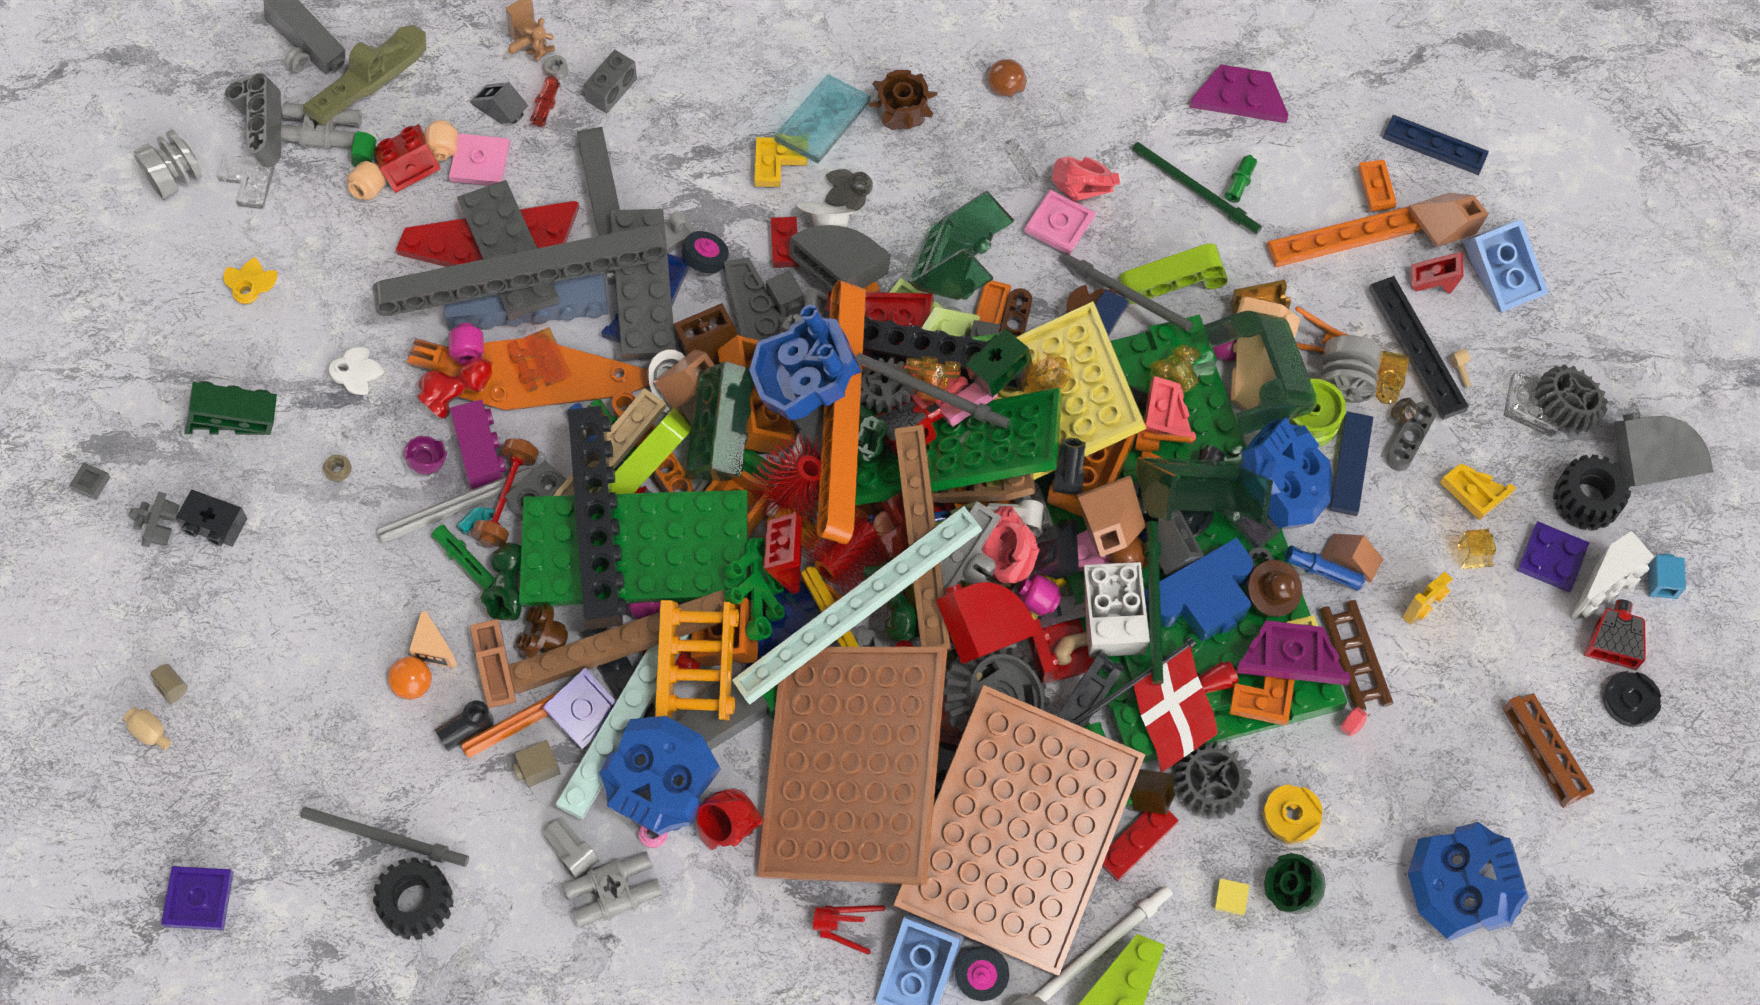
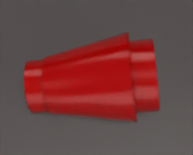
[1198,661,1239,693]

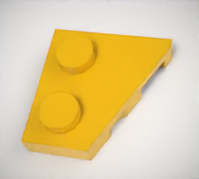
[1440,463,1516,520]
[1402,571,1453,625]

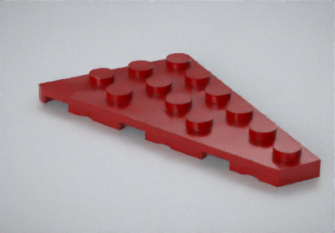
[396,201,580,267]

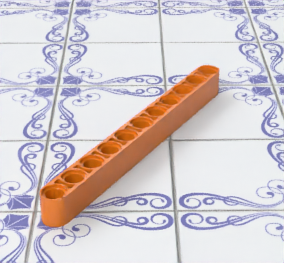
[817,280,866,544]

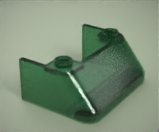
[908,190,1014,300]
[1204,311,1317,436]
[1136,457,1273,525]

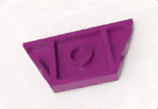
[1190,64,1289,123]
[1237,620,1350,685]

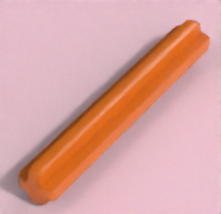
[461,691,559,757]

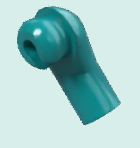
[456,507,495,535]

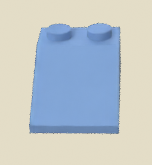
[1463,219,1548,312]
[875,913,965,1005]

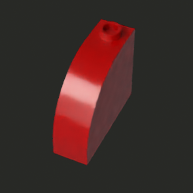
[936,582,1040,664]

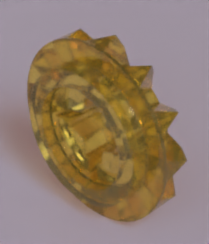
[1026,354,1070,392]

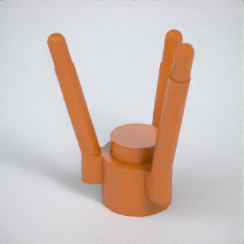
[1291,306,1348,353]
[1136,430,1193,478]

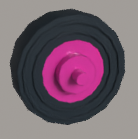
[681,231,729,274]
[955,946,1010,1002]

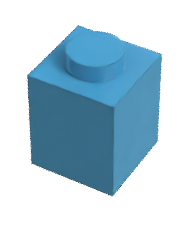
[1648,553,1686,599]

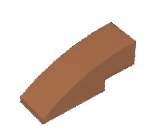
[470,619,516,708]

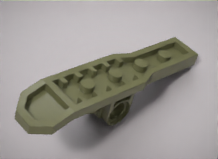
[303,25,426,125]

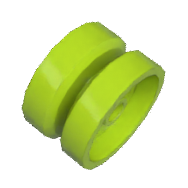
[1280,378,1346,447]

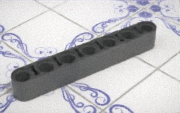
[577,127,620,285]

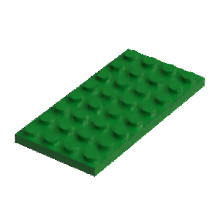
[855,387,1062,506]
[519,490,748,606]

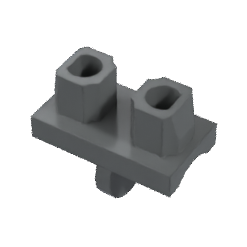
[128,491,180,547]

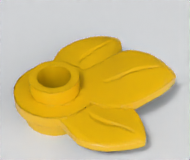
[223,257,278,304]

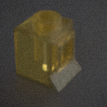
[1458,529,1497,569]

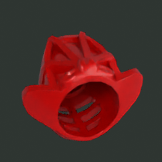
[697,788,763,850]

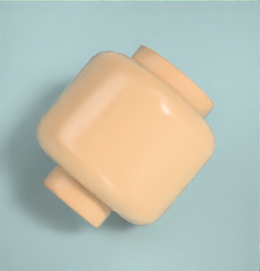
[424,120,458,161]
[347,161,386,200]

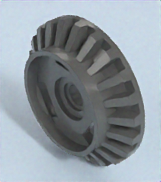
[942,647,1050,740]

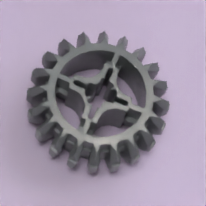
[1534,364,1608,434]
[1173,741,1252,819]

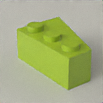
[1078,934,1165,1005]

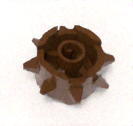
[868,70,937,130]

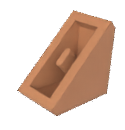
[1321,534,1383,583]

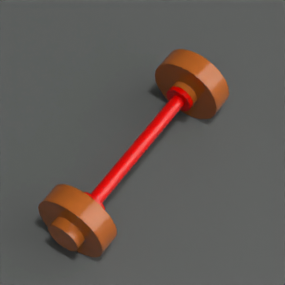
[471,439,539,547]

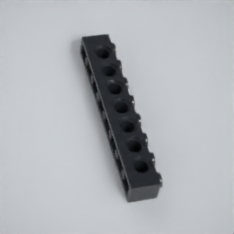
[822,310,1033,392]
[568,406,627,630]

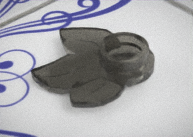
[825,169,873,211]

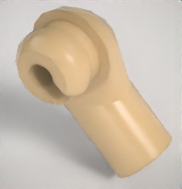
[1054,632,1088,665]

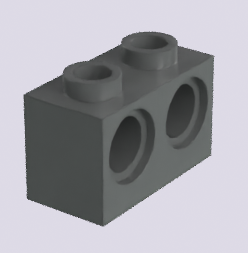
[584,49,637,114]
[505,460,567,521]

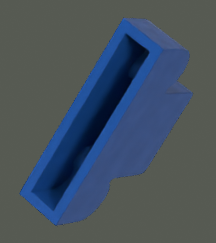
[1144,538,1253,641]

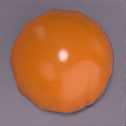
[388,656,432,700]

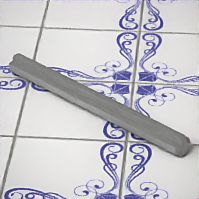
[377,468,532,543]

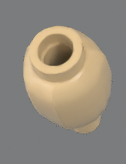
[123,707,172,751]

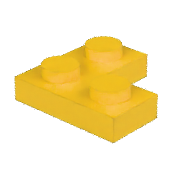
[755,137,808,187]

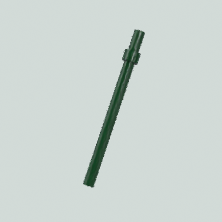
[1132,142,1262,235]
[1144,521,1164,685]

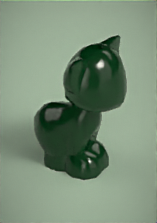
[857,402,887,462]
[480,542,522,620]
[864,560,920,641]

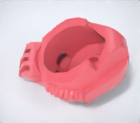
[1052,156,1121,202]
[982,506,1040,584]

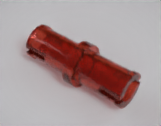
[530,77,561,127]

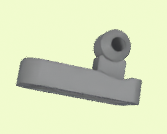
[665,212,695,255]

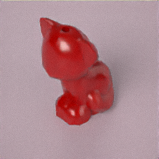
[417,357,493,419]

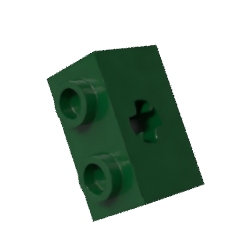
[966,328,1032,398]

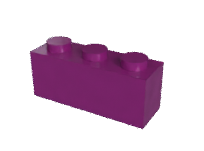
[450,400,507,490]

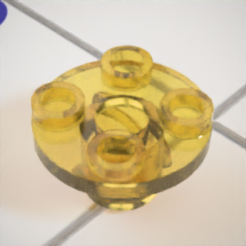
[1149,344,1201,393]
[905,356,961,401]

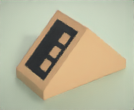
[410,611,457,668]

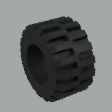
[1553,454,1631,530]
[373,858,454,940]

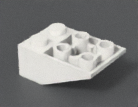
[1571,531,1654,620]
[1084,562,1150,657]

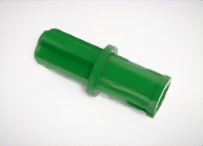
[1224,155,1257,203]

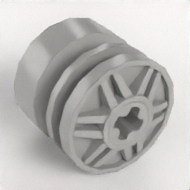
[133,129,202,200]
[1321,335,1382,403]

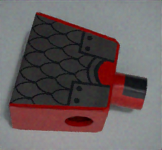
[874,400,943,457]
[1584,599,1646,671]

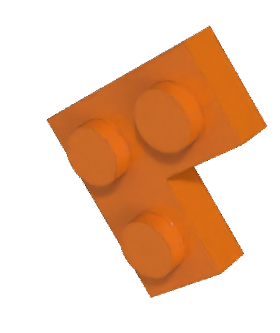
[1229,676,1295,726]

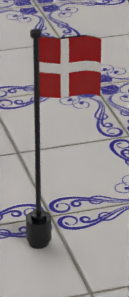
[1071,636,1217,772]

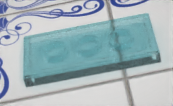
[774,74,871,164]

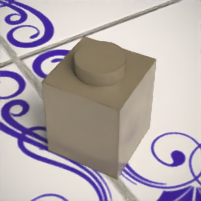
[513,740,561,788]

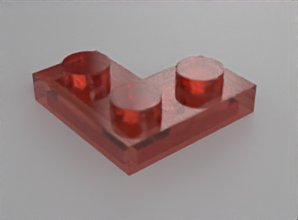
[875,491,909,563]

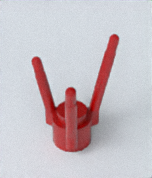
[813,905,886,955]

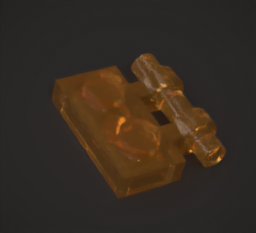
[507,327,571,392]

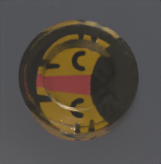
[1390,398,1418,424]

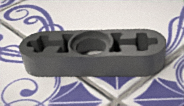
[1386,401,1436,471]

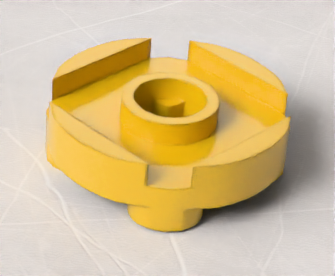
[1262,785,1323,845]

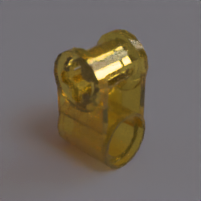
[1375,350,1409,404]

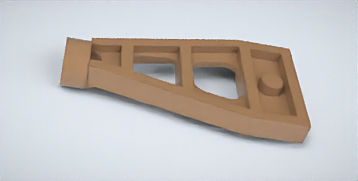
[932,474,1035,503]

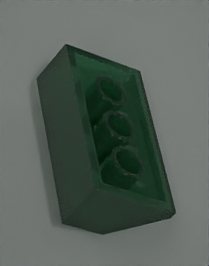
[685,361,754,481]

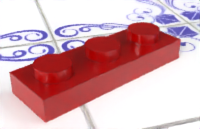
[1102,810,1179,882]

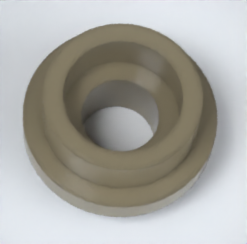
[323,455,352,482]

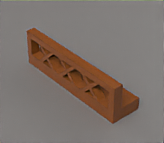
[1503,693,1595,808]

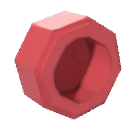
[1340,707,1367,736]

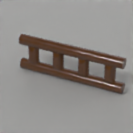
[1319,600,1394,712]

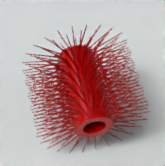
[748,432,822,531]
[800,505,898,597]

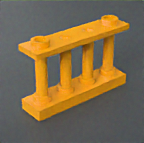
[655,600,739,720]

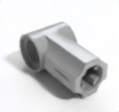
[543,818,600,879]

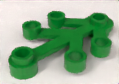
[724,537,785,641]

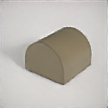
[150,664,188,705]

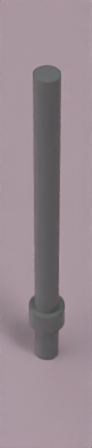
[1061,253,1193,332]
[856,353,1010,429]
[300,806,469,867]

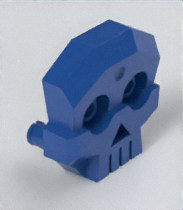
[749,305,862,420]
[1226,417,1332,530]
[599,716,721,836]
[1407,822,1529,941]

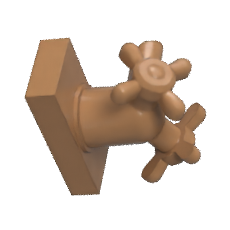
[506,0,555,61]

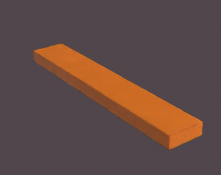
[1266,206,1422,268]

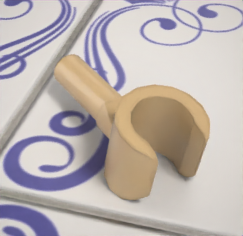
[1450,349,1471,388]

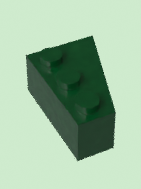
[184,381,277,435]

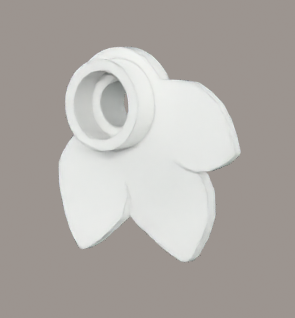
[329,347,384,395]

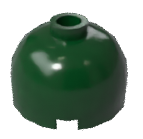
[1264,853,1326,914]

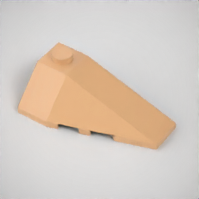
[1231,297,1301,415]

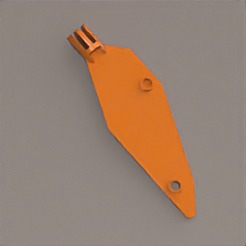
[406,337,650,410]

